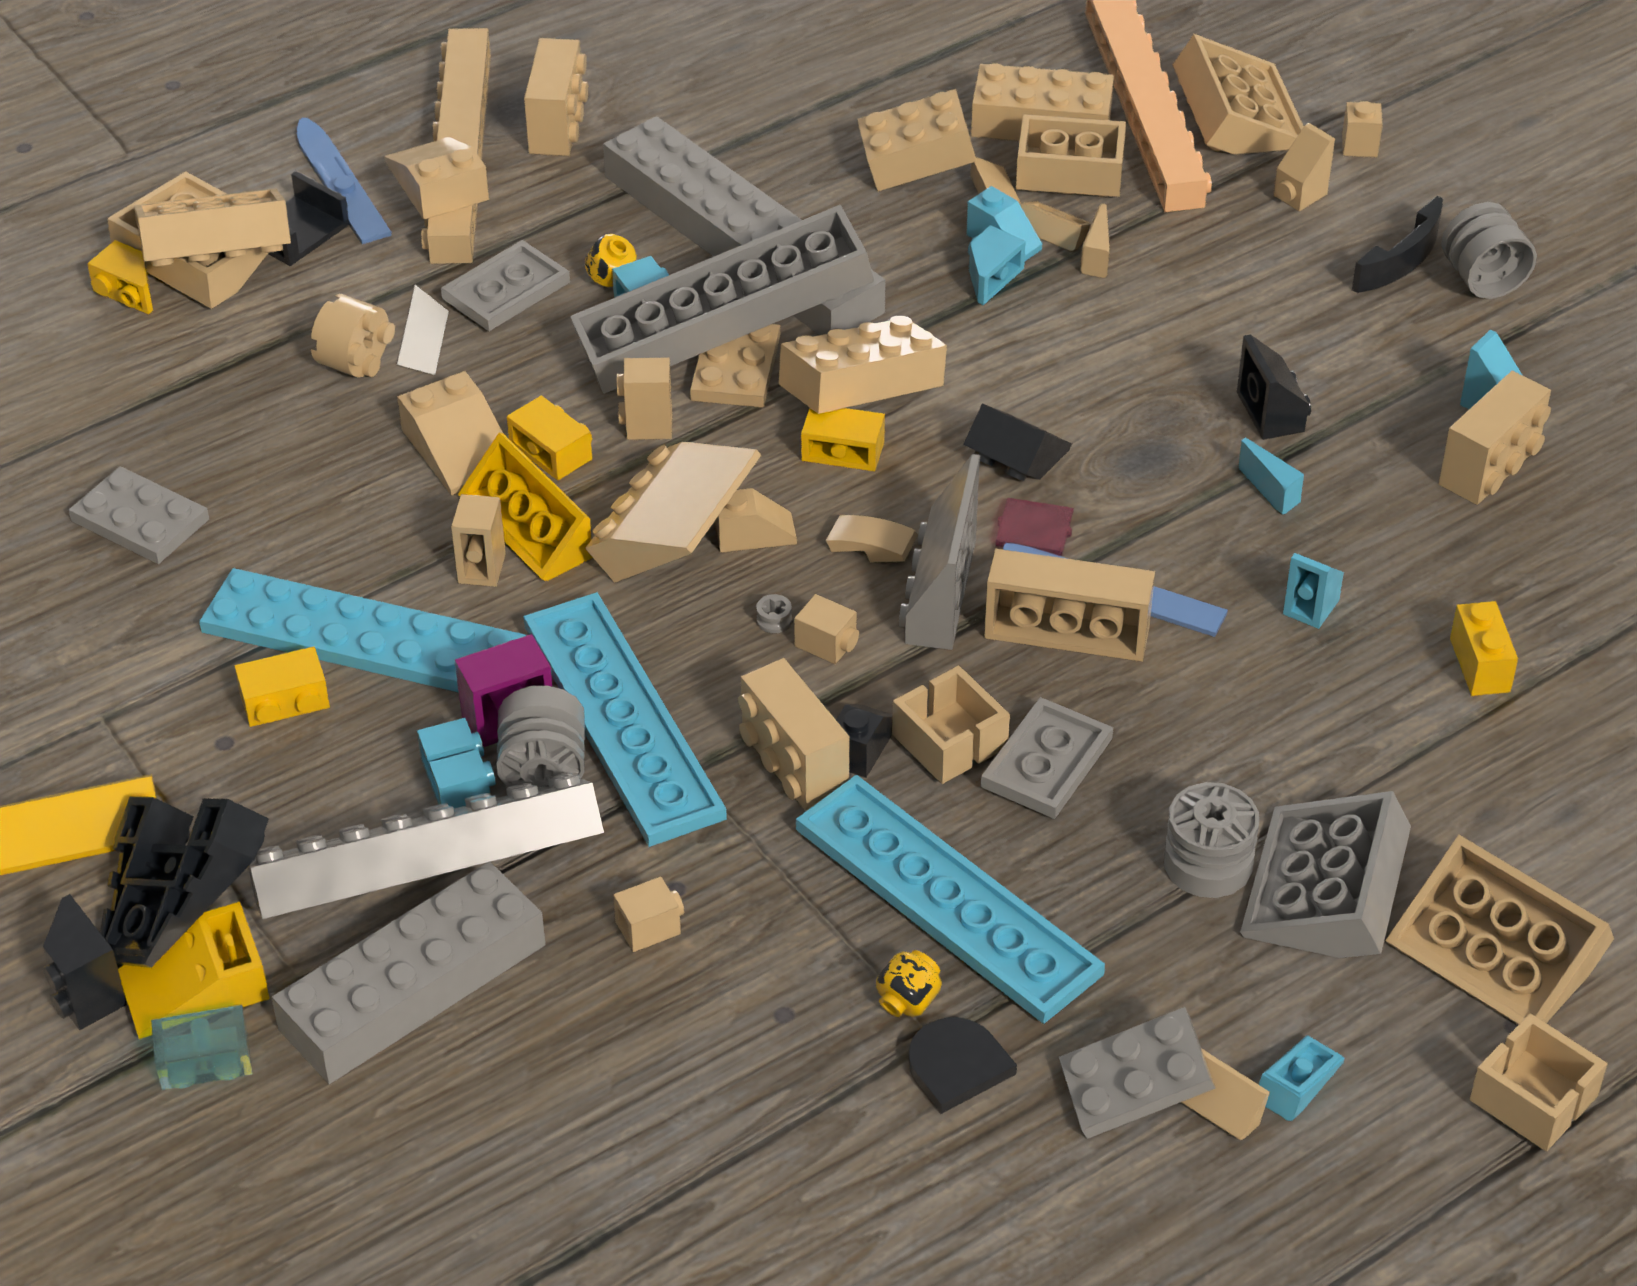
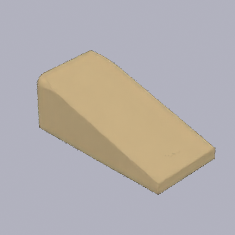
[1080,203,1109,278]

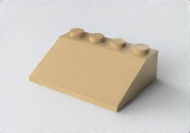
[1173,34,1304,154]
[107,172,269,309]
[134,188,291,266]
[586,442,761,583]
[1385,835,1614,1025]

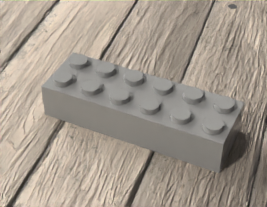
[272,862,545,1084]

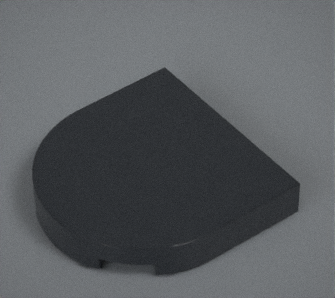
[909,1017,1017,1114]

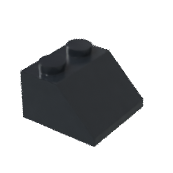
[1237,334,1311,440]
[963,403,1072,481]
[43,894,127,1030]

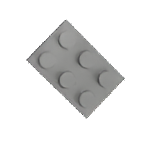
[441,240,570,331]
[69,466,209,564]
[981,697,1113,819]
[1059,1007,1215,1139]

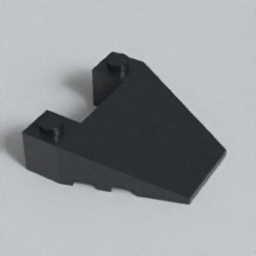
[100,797,269,968]

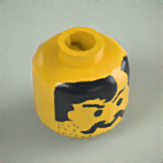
[585,234,637,287]
[876,950,942,1017]

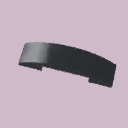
[1352,196,1443,293]

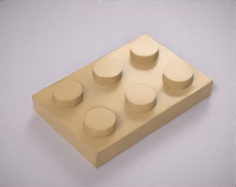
[690,324,780,407]

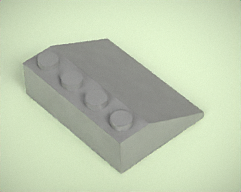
[899,454,980,650]
[1240,791,1411,958]

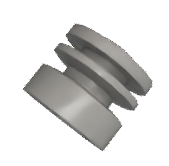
[1441,202,1537,299]
[496,686,585,788]
[1164,782,1259,898]

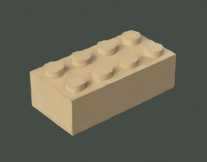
[971,63,1114,141]
[779,316,947,414]
[985,548,1155,662]

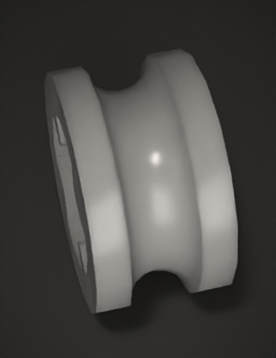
[756,594,792,633]

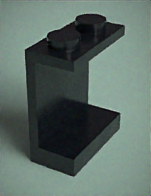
[268,171,350,266]

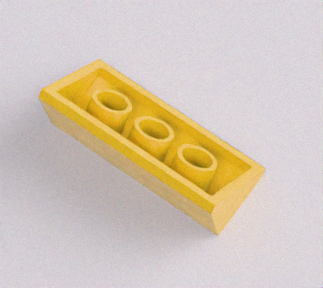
[458,432,593,581]
[0,774,157,875]

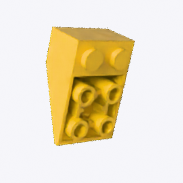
[118,901,270,1039]

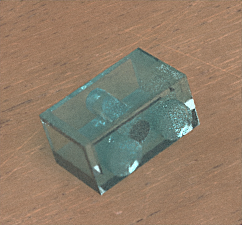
[151,1005,253,1090]

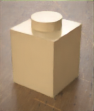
[1342,101,1383,157]
[794,594,859,664]
[613,877,684,952]

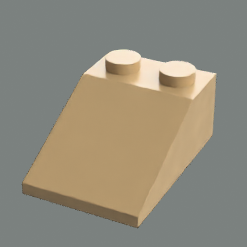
[384,137,489,220]
[397,371,503,496]

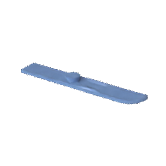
[297,117,392,244]
[1003,543,1228,637]

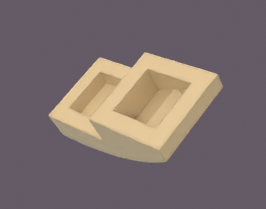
[826,515,918,562]

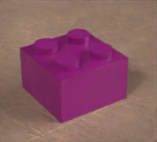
[455,634,552,747]

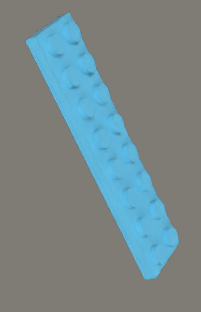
[199,568,526,692]
[523,592,727,847]
[796,774,1105,1024]

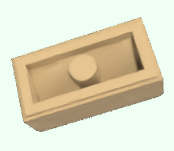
[970,157,1021,206]
[1021,201,1092,251]
[1182,1048,1270,1140]

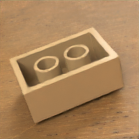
[524,38,588,156]
[858,89,977,191]
[1016,114,1126,197]
[1439,370,1551,505]
[738,658,849,811]

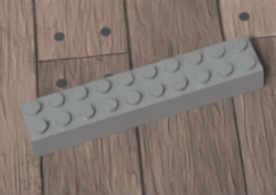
[603,116,885,335]

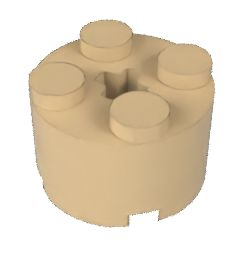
[311,294,395,377]

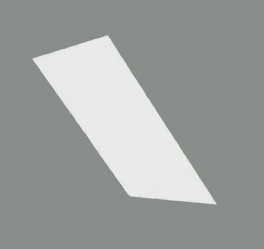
[397,285,449,375]

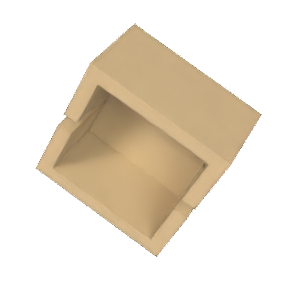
[892,665,1010,784]
[1470,1013,1608,1152]

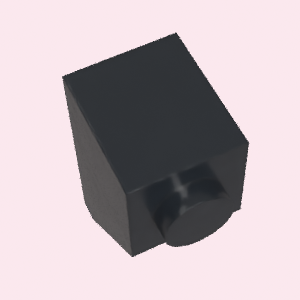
[836,704,893,778]

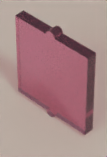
[995,498,1074,556]

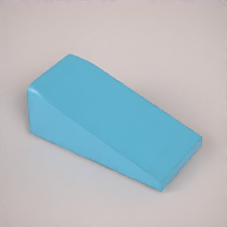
[1238,437,1304,515]
[1259,1036,1345,1121]

